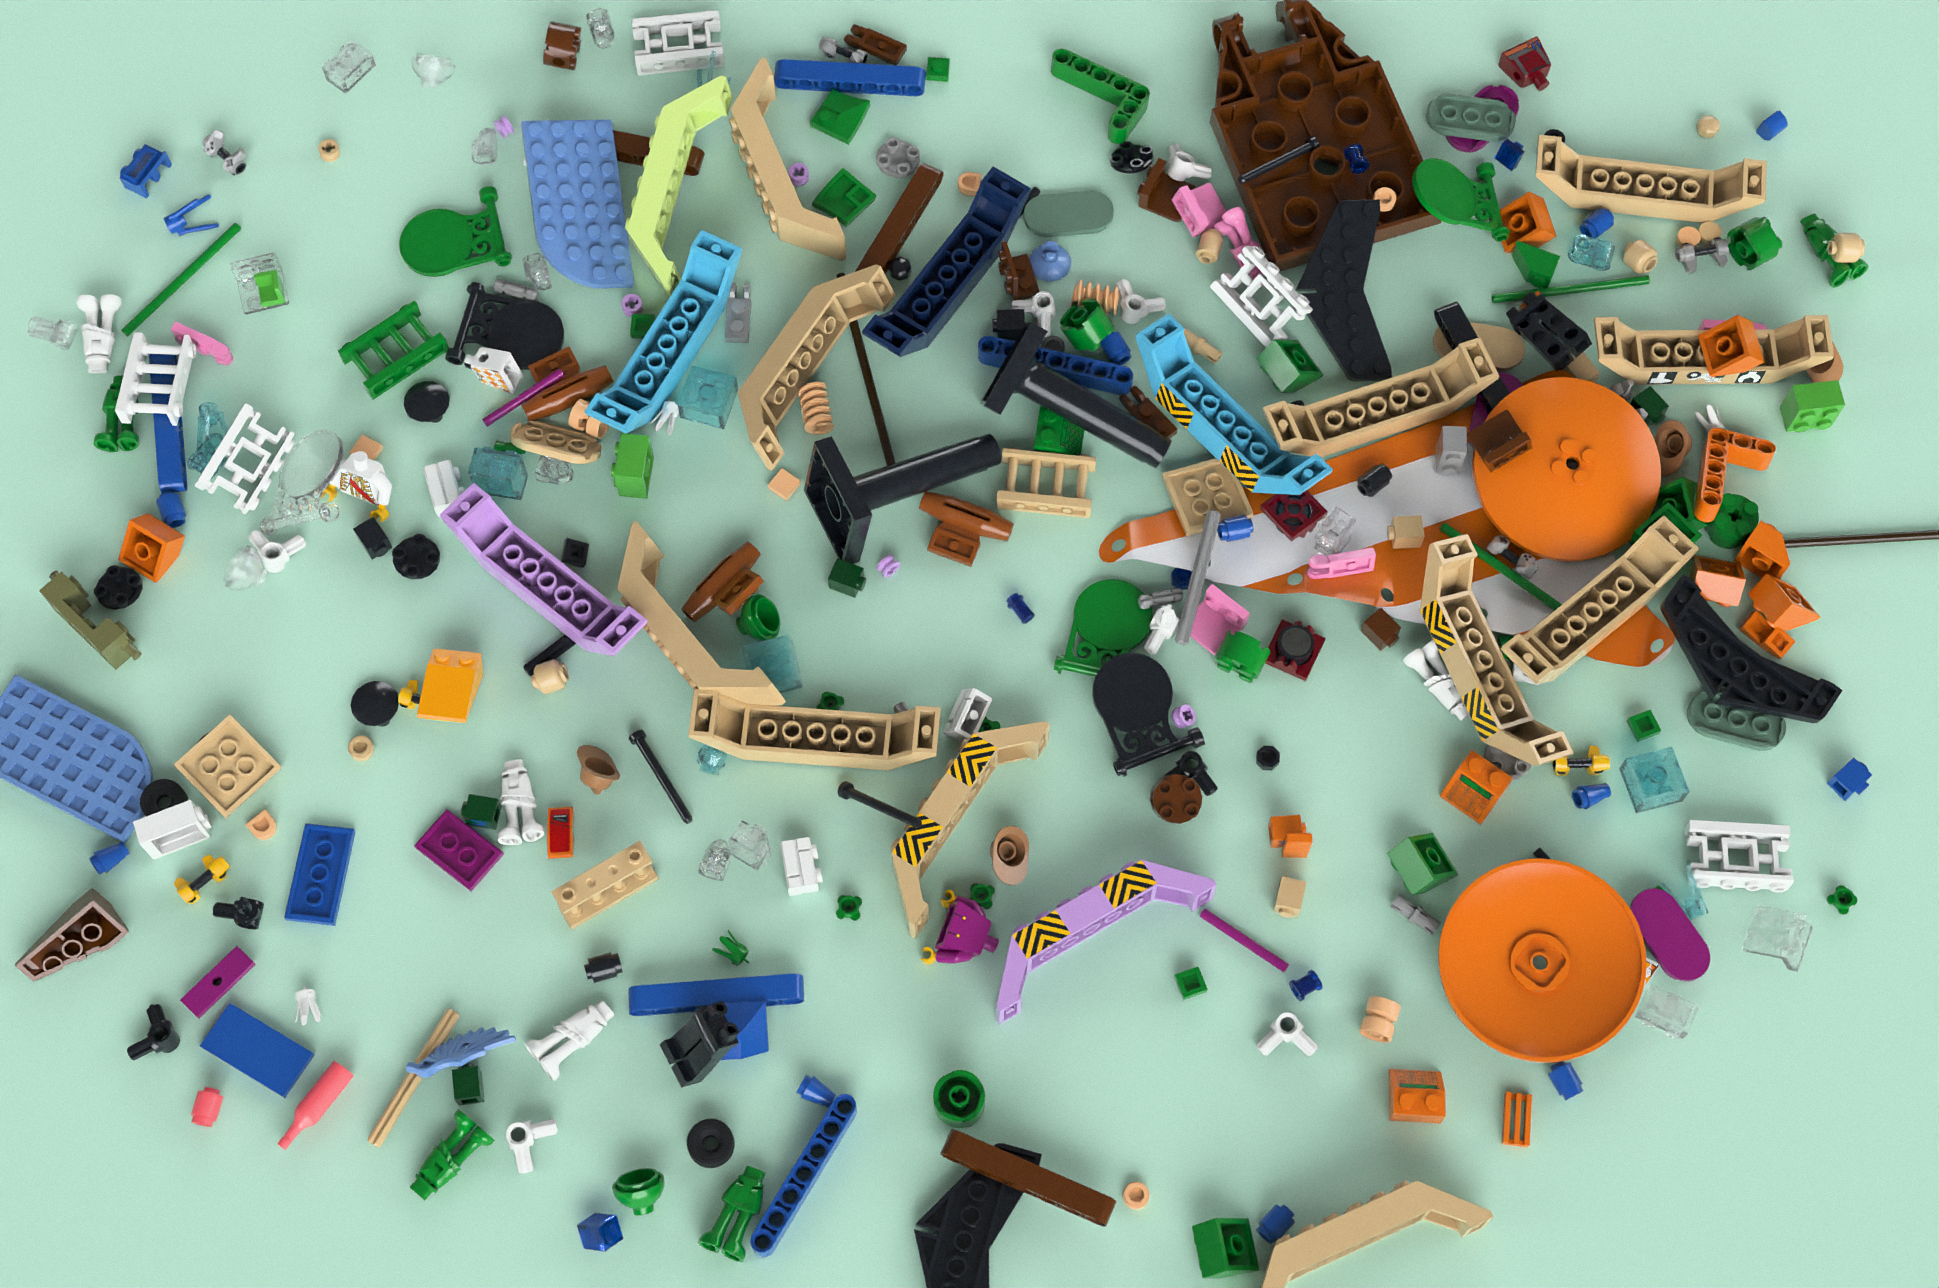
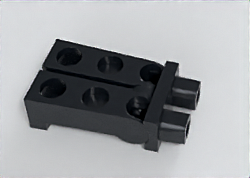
[1506,292,1592,372]
[659,1001,739,1088]

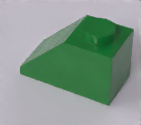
[1512,241,1560,288]

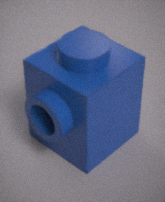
[1827,758,1872,801]

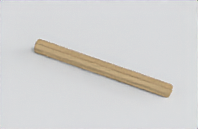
[368,1009,459,1147]

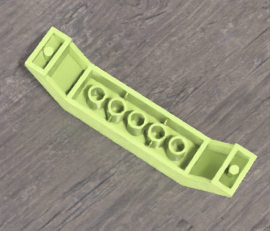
[625,75,733,298]

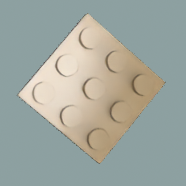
[1162,458,1254,537]
[173,715,282,819]

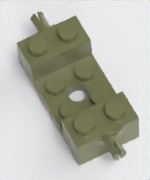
[39,571,142,670]

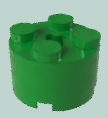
[1727,217,1782,270]
[1059,299,1115,351]
[1704,493,1759,549]
[1214,630,1271,683]
[933,1070,985,1128]

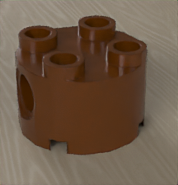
[543,21,581,71]
[1150,774,1202,824]

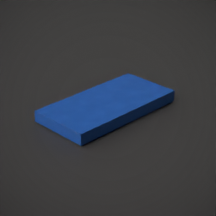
[284,823,356,926]
[200,1003,315,1098]

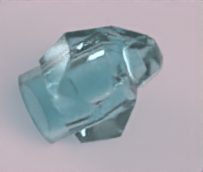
[697,745,727,775]

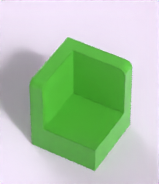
[254,270,285,307]

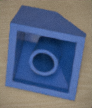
[721,1000,769,1060]

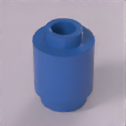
[1579,208,1614,240]
[1100,331,1131,365]
[156,491,186,528]
[1217,515,1254,542]
[1548,1061,1584,1101]
[1256,1204,1295,1244]

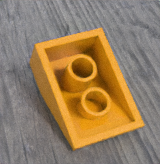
[417,648,483,723]

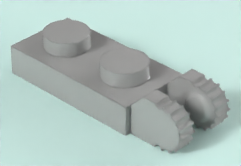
[725,282,751,343]

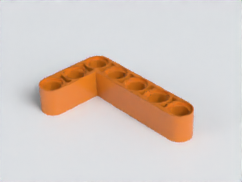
[1694,428,1776,522]

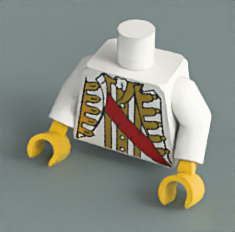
[319,451,392,523]

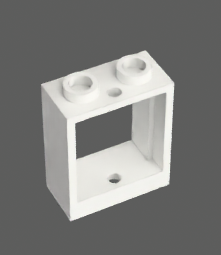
[133,800,212,859]

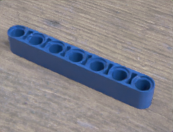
[774,59,926,96]
[978,336,1133,395]
[149,354,187,493]
[628,974,804,1016]
[750,1094,857,1257]

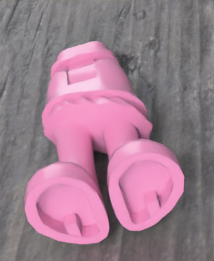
[1211,207,1263,287]

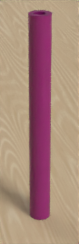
[482,368,565,427]
[1200,909,1289,972]

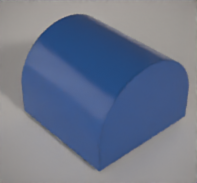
[1756,110,1788,141]

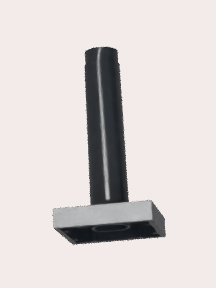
[980,322,1172,468]
[804,434,1001,564]

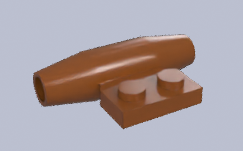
[521,346,613,421]
[919,491,1014,567]
[681,542,764,622]

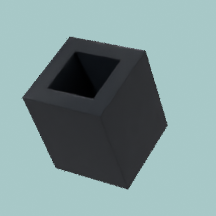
[992,309,1025,341]
[353,517,392,560]

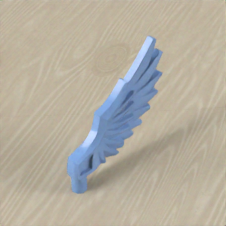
[406,1027,516,1078]

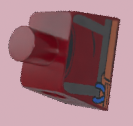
[1498,36,1551,91]

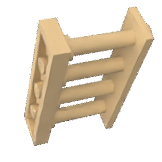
[997,447,1096,518]
[551,841,659,930]

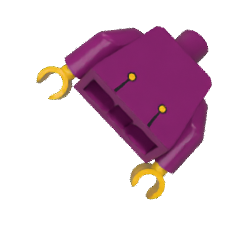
[921,890,999,965]

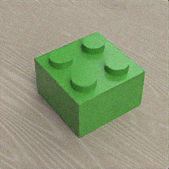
[1779,380,1845,433]
[611,433,654,499]

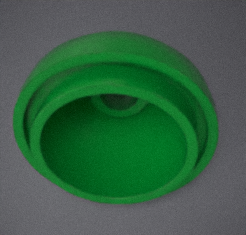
[736,594,780,642]
[612,1168,665,1216]

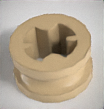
[318,139,340,162]

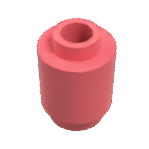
[191,1087,223,1127]

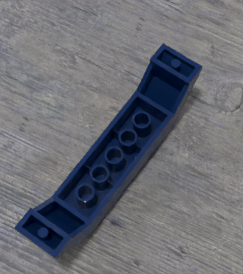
[862,166,1031,357]

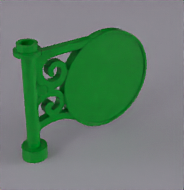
[1412,158,1510,242]
[399,186,512,277]
[1054,579,1153,677]

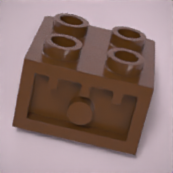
[998,241,1040,301]
[1467,410,1532,472]

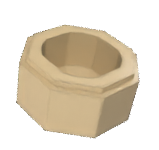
[1696,115,1720,138]

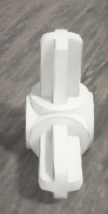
[1167,143,1212,181]
[1116,279,1166,324]
[1011,291,1057,338]
[249,530,306,573]
[1144,604,1180,655]
[1256,1012,1318,1057]
[506,1119,558,1174]

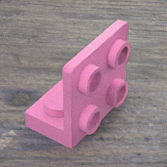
[1172,183,1227,238]
[1191,584,1250,656]

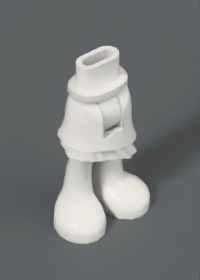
[77,294,122,373]
[1403,640,1470,722]
[497,759,544,845]
[525,1000,614,1081]

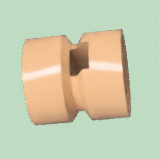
[568,399,609,439]
[1359,996,1401,1043]

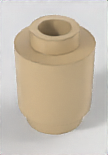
[1196,229,1223,264]

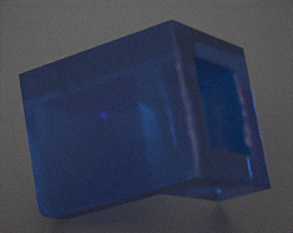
[577,1213,623,1252]

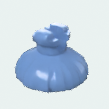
[1029,241,1071,282]

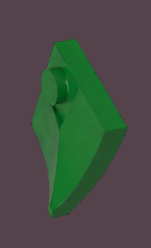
[810,89,870,145]
[812,168,876,227]

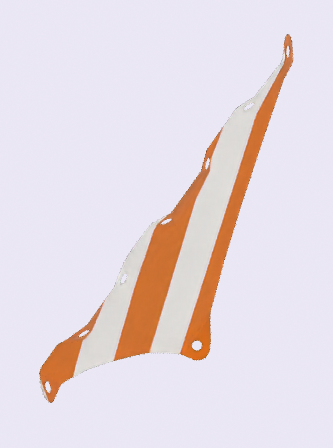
[1099,370,1675,667]

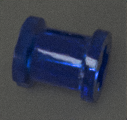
[1344,143,1370,174]
[1289,969,1323,1001]

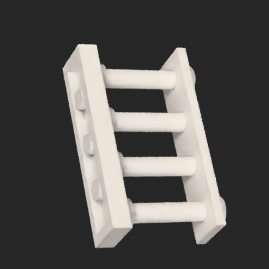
[115,332,197,426]

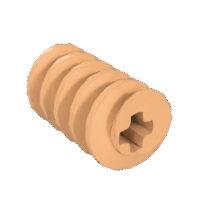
[1071,279,1120,315]
[798,382,834,435]

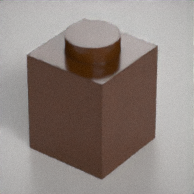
[1361,608,1401,651]

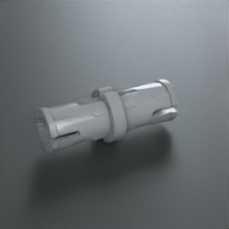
[1390,894,1441,935]

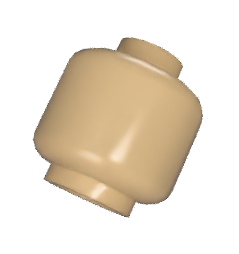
[1827,233,1865,263]
[1623,240,1658,274]
[531,659,569,694]

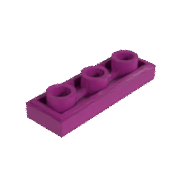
[180,946,256,1019]

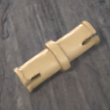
[1184,327,1222,365]

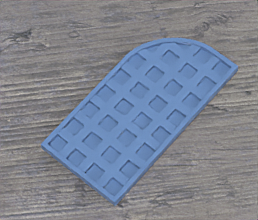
[521,120,634,289]
[0,675,153,844]

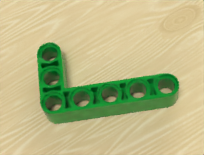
[1050,49,1150,144]

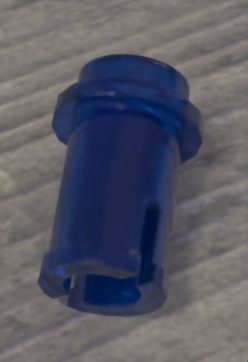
[1006,593,1035,624]

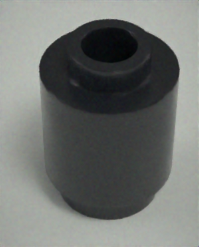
[1357,464,1392,497]
[584,952,623,983]

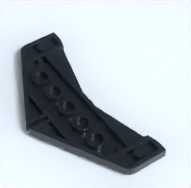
[1295,199,1392,382]
[1660,574,1843,723]
[914,1143,1042,1288]

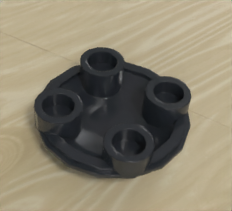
[1110,141,1154,174]
[404,381,450,423]
[392,534,440,579]
[94,565,143,610]
[350,681,399,727]

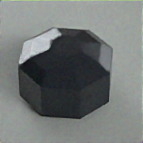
[889,257,911,281]
[1256,745,1280,771]

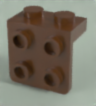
[1137,158,1196,222]

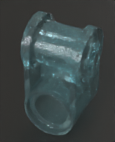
[1568,235,1615,271]
[187,433,228,479]

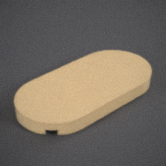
[1433,322,1526,372]
[510,421,602,464]

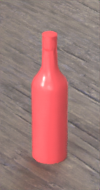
[277,1061,354,1150]

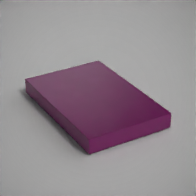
[414,809,504,892]

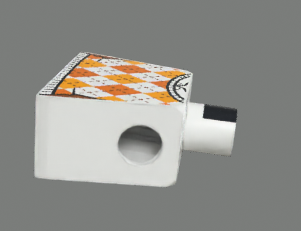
[465,347,524,395]

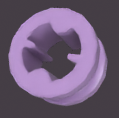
[493,116,514,138]
[788,163,809,186]
[622,294,643,317]
[877,554,900,578]
[1172,705,1196,729]

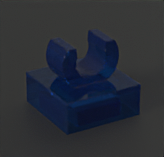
[1495,139,1525,171]

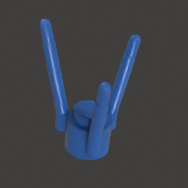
[163,194,219,237]

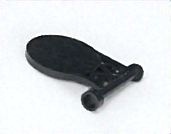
[445,282,564,370]
[1092,653,1205,777]

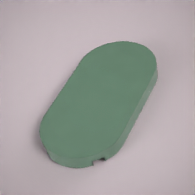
[1426,94,1516,142]
[1024,191,1114,237]
[1687,691,1786,751]

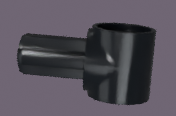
[1162,751,1218,796]
[213,897,264,930]
[127,1004,180,1060]

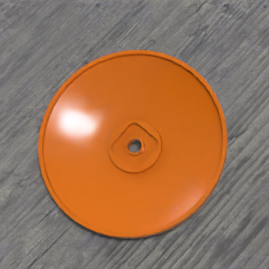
[1472,377,1661,562]
[1438,858,1647,1063]

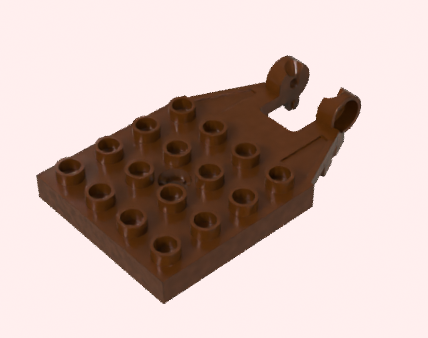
[1210,0,1442,272]

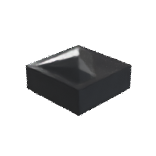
[561,538,589,568]

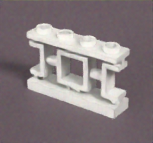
[632,10,725,76]
[1210,246,1313,347]
[194,403,295,514]
[1684,820,1794,892]

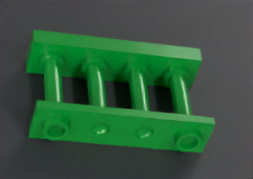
[338,301,449,400]

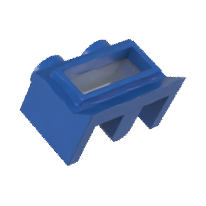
[119,144,172,198]

